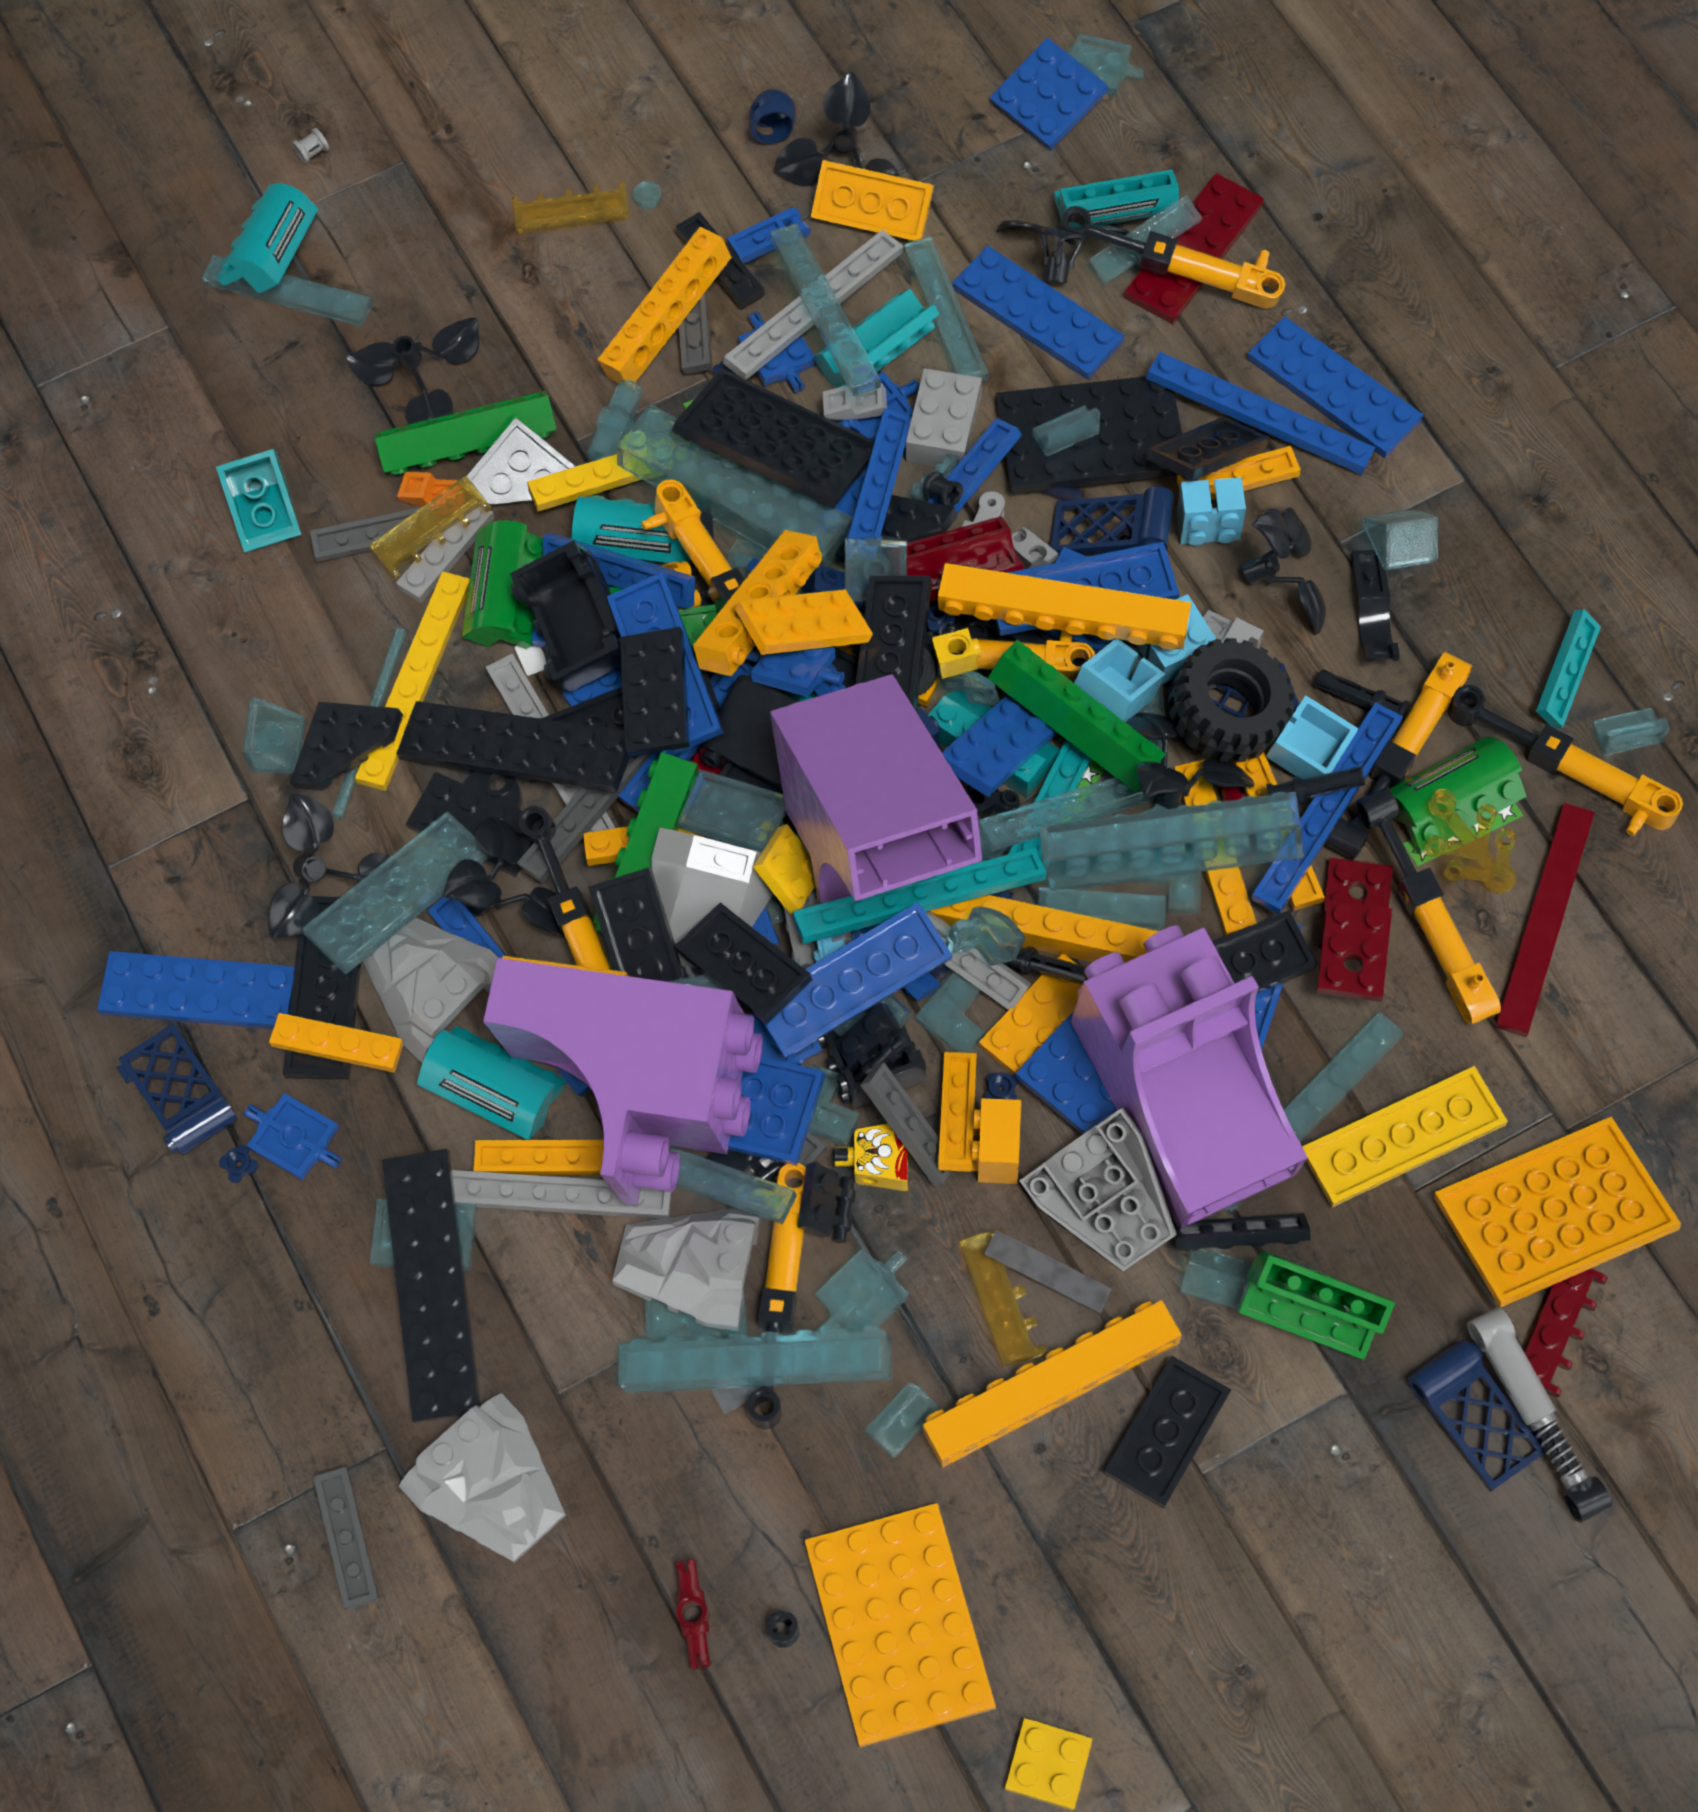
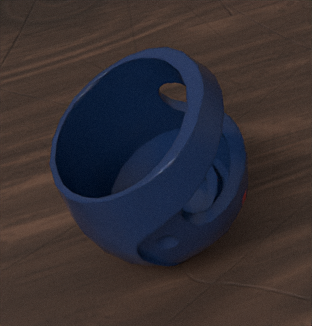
[749,89,796,144]

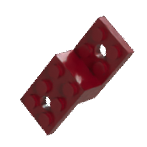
[1316,857,1393,1002]

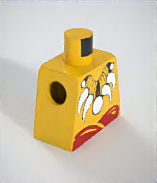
[835,1124,908,1191]

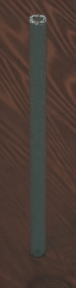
[331,628,407,820]

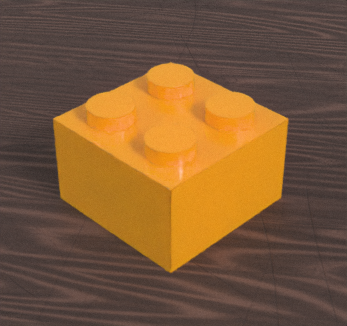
[972,1098,1021,1184]

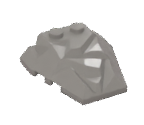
[362,914,498,1063]
[612,1209,762,1331]
[399,1393,566,1563]

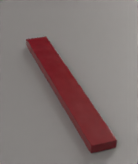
[1495,803,1595,1037]

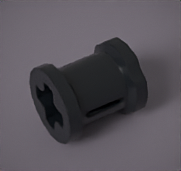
[923,471,963,507]
[767,1610,800,1648]

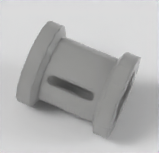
[292,128,329,164]

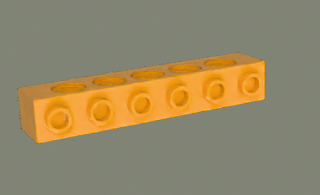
[597,227,732,390]
[693,530,822,676]

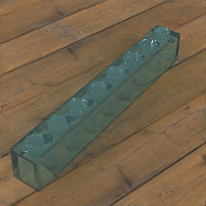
[618,1326,892,1393]

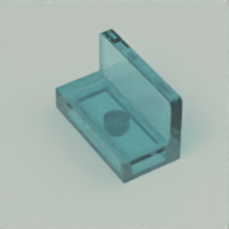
[1032,405,1100,456]
[1593,708,1670,756]
[1180,1248,1253,1309]

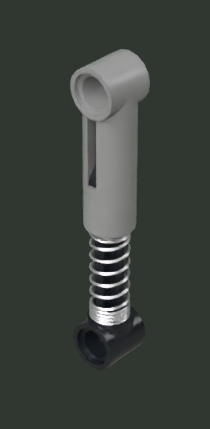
[1467,1307,1612,1523]

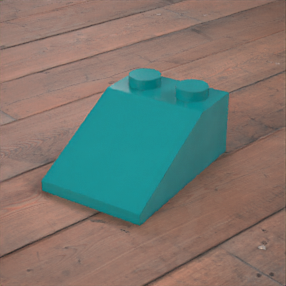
[216,449,302,553]

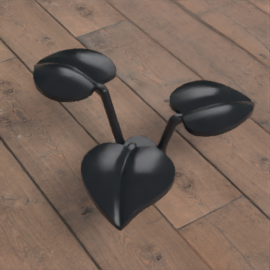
[775,72,900,186]
[997,220,1133,283]
[347,317,480,424]
[1243,507,1326,635]
[1126,713,1255,814]
[268,793,406,938]
[444,817,565,937]

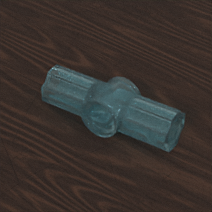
[587,379,643,461]

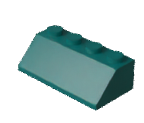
[928,689,1060,799]

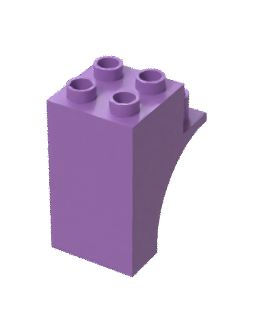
[770,674,982,905]
[1071,925,1308,1230]
[483,958,763,1206]

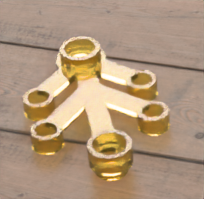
[1425,789,1516,893]

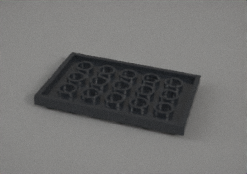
[672,368,874,509]
[996,376,1183,494]

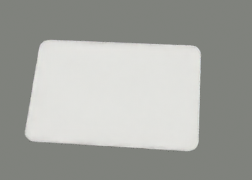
[515,645,546,676]

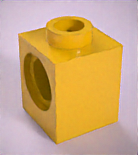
[932,628,982,679]

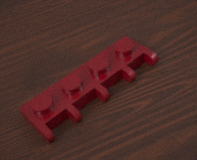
[1524,1268,1608,1397]

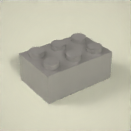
[906,368,982,469]

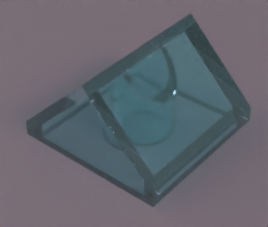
[1361,510,1438,570]
[845,536,907,601]
[243,696,305,774]

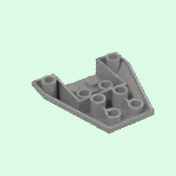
[651,827,774,968]
[1019,1107,1176,1271]

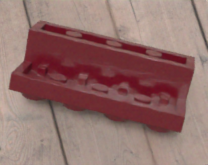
[886,516,1024,601]

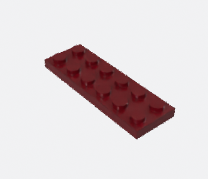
[1124,173,1265,325]

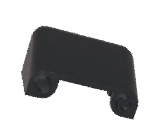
[700,675,798,805]

